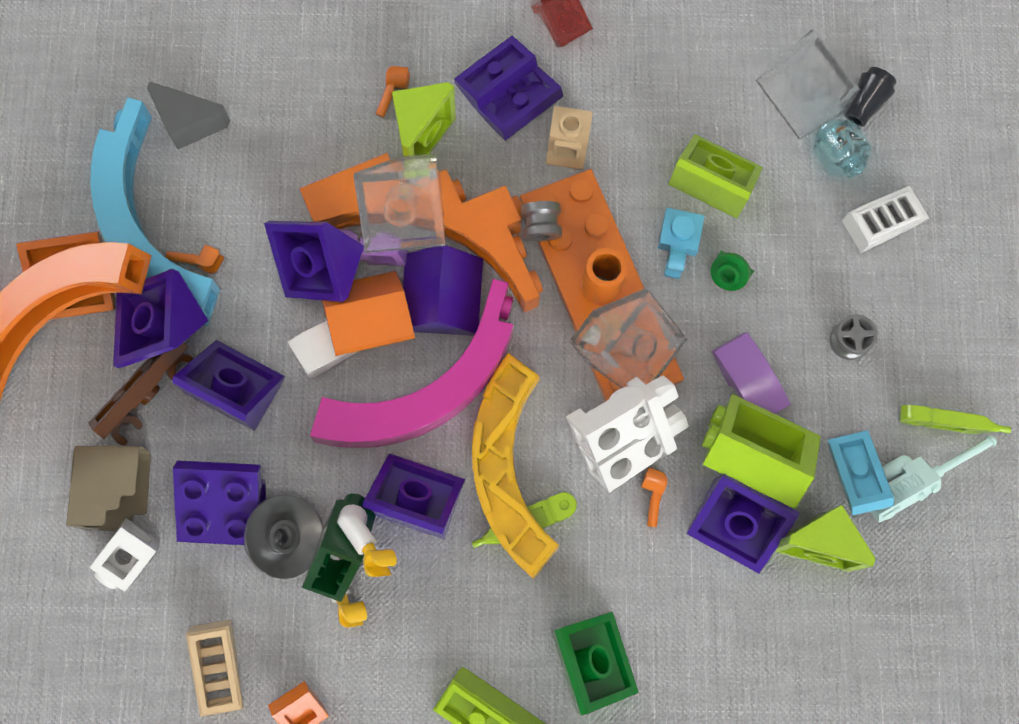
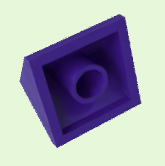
[264,221,364,302]
[403,244,483,336]
[113,269,209,368]
[172,340,285,431]
[362,453,465,540]
[687,474,800,574]

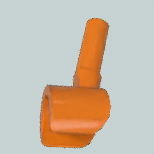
[375,66,410,118]
[165,245,224,274]
[641,468,668,527]

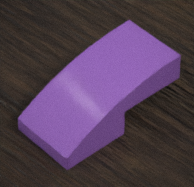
[711,332,791,414]

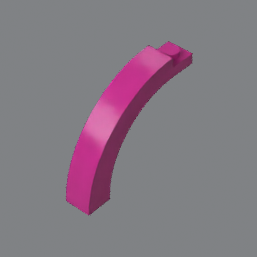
[310,279,514,448]

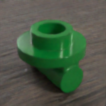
[710,250,754,291]

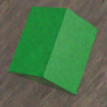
[551,611,639,716]

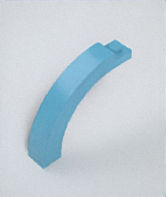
[90,97,220,326]

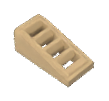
[186,619,244,717]

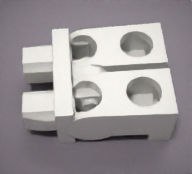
[566,375,689,493]

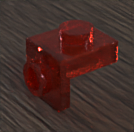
[531,0,593,47]

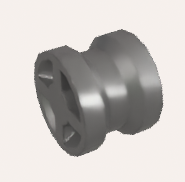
[521,201,562,241]
[829,314,877,360]

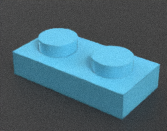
[828,430,894,516]

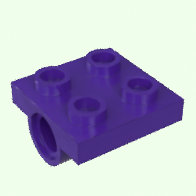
[173,460,266,545]

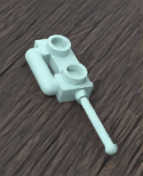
[870,436,997,523]

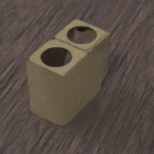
[66,446,151,532]

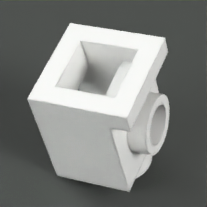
[90,518,160,592]

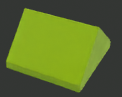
[392,82,456,178]
[668,134,763,219]
[775,505,875,572]

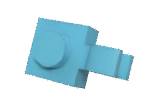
[658,208,705,279]

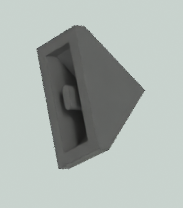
[147,82,230,149]

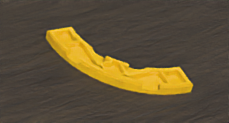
[472,353,559,580]

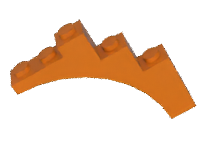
[299,153,543,312]

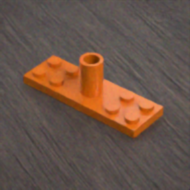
[520,169,684,402]

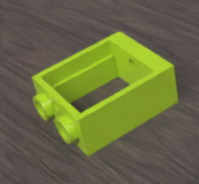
[701,394,821,509]

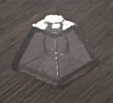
[353,153,446,253]
[569,289,688,389]

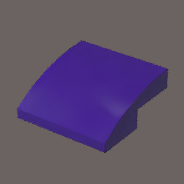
[454,35,563,141]

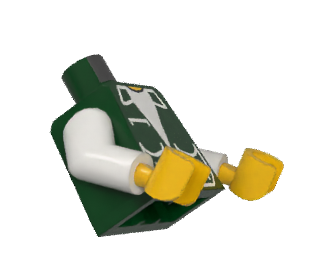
[302,494,397,628]

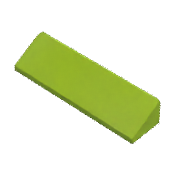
[433,667,546,724]

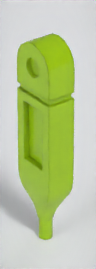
[899,405,1011,434]
[471,492,577,548]

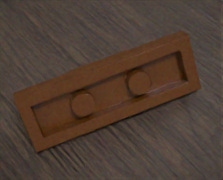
[88,342,194,446]

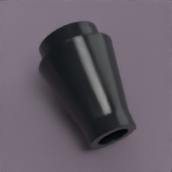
[845,67,897,127]

